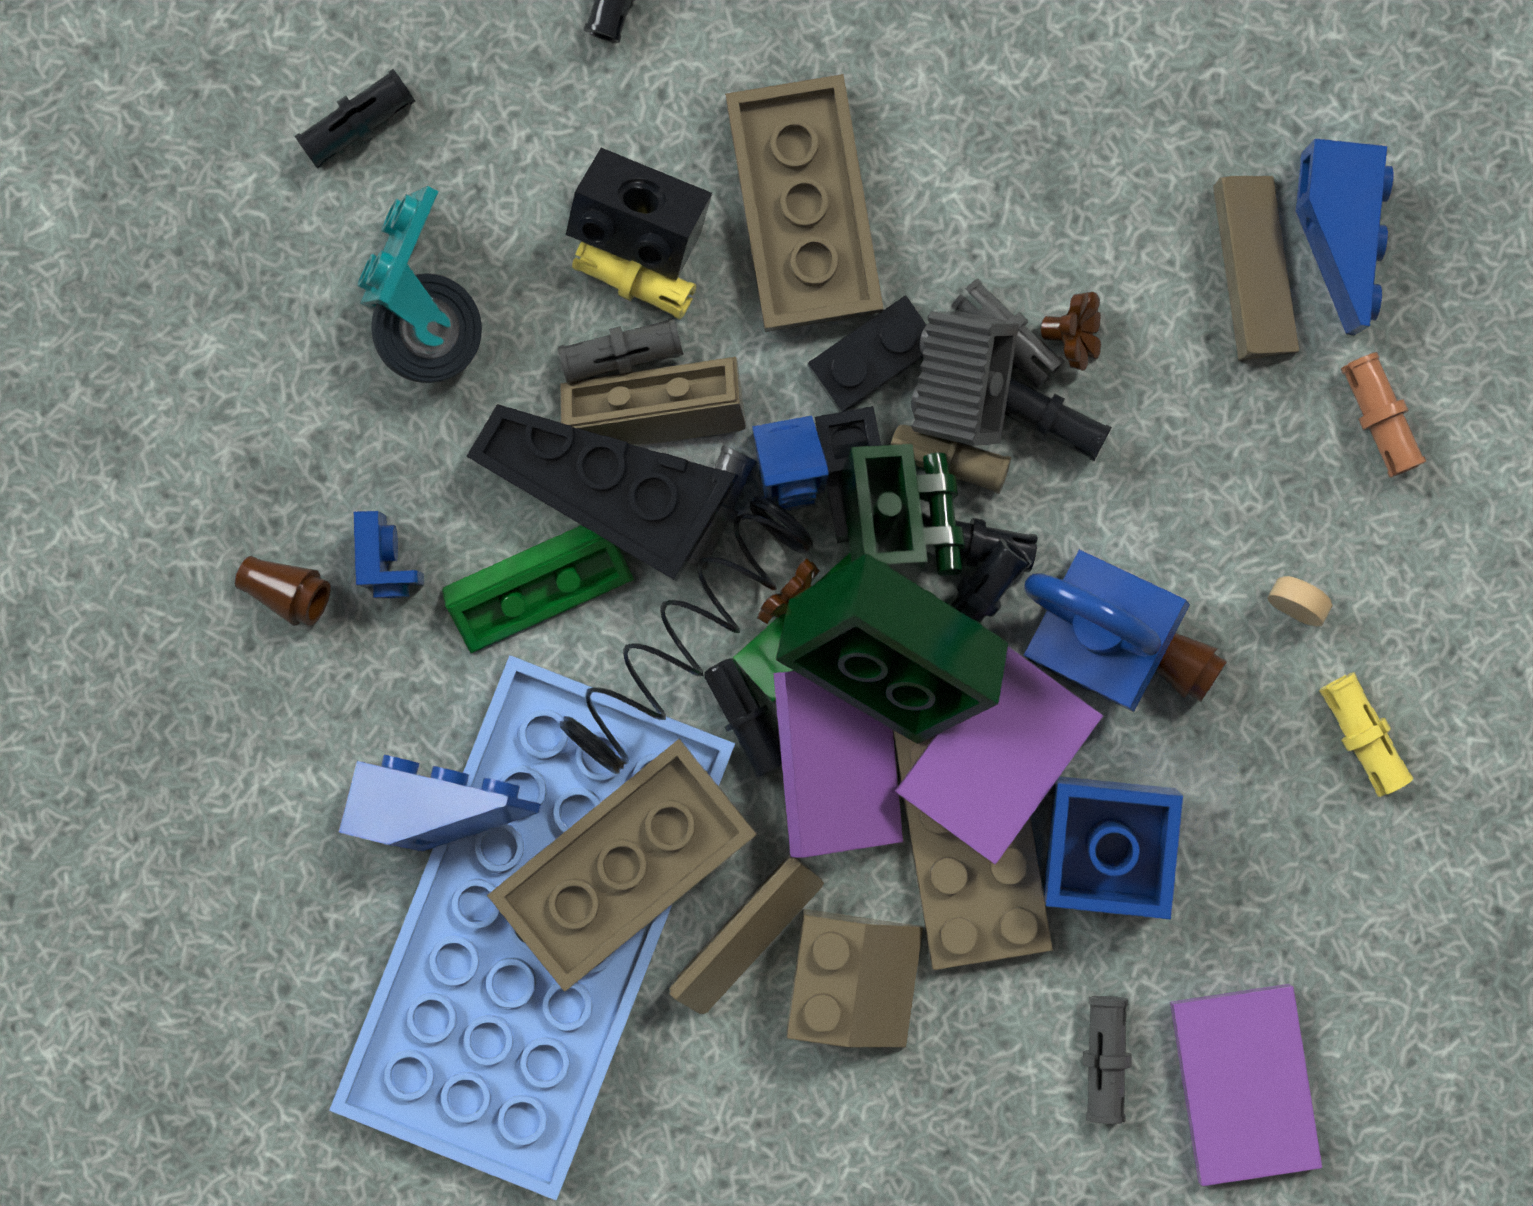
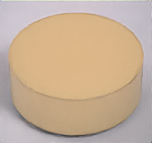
[1268,576,1333,626]

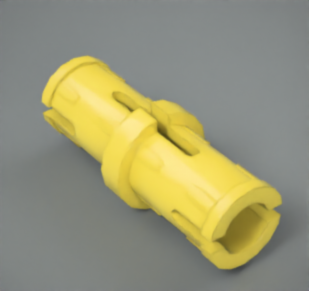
[572,241,696,320]
[1319,672,1413,797]

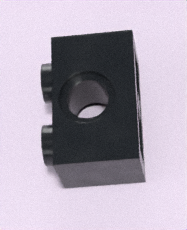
[565,147,712,280]

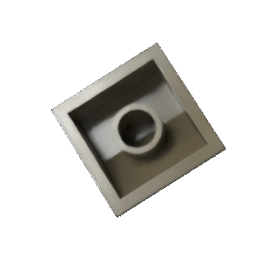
[786,909,923,1047]

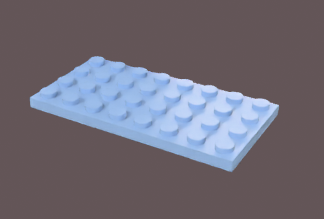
[329,655,735,1200]

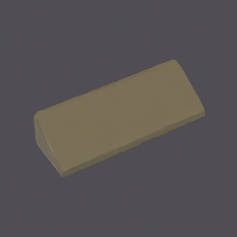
[1213,176,1299,361]
[560,357,746,446]
[669,854,824,1014]

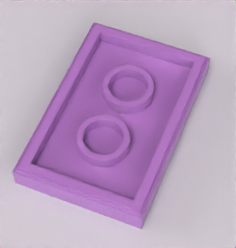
[895,647,1103,865]
[774,671,903,858]
[1170,984,1322,1186]

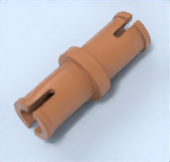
[1341,352,1427,478]

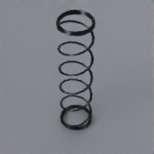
[559,496,814,774]

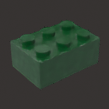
[776,553,1008,744]

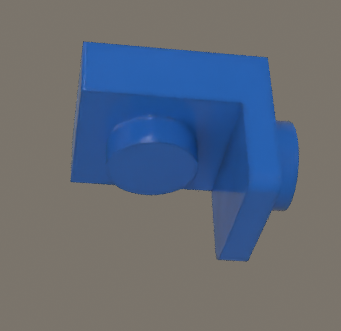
[354,511,424,598]

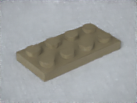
[725,74,884,332]
[893,730,1053,970]
[487,739,757,992]

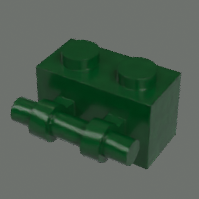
[841,444,965,583]

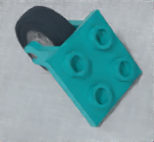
[357,186,482,383]

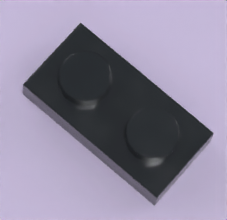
[807,295,927,412]

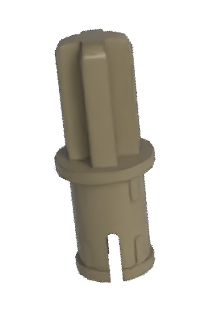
[890,424,1012,494]

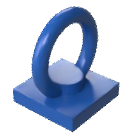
[1023,549,1190,712]

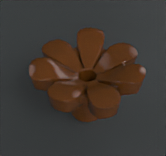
[1041,292,1101,371]
[757,558,820,624]

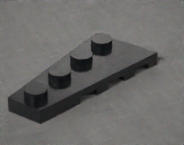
[466,404,739,581]

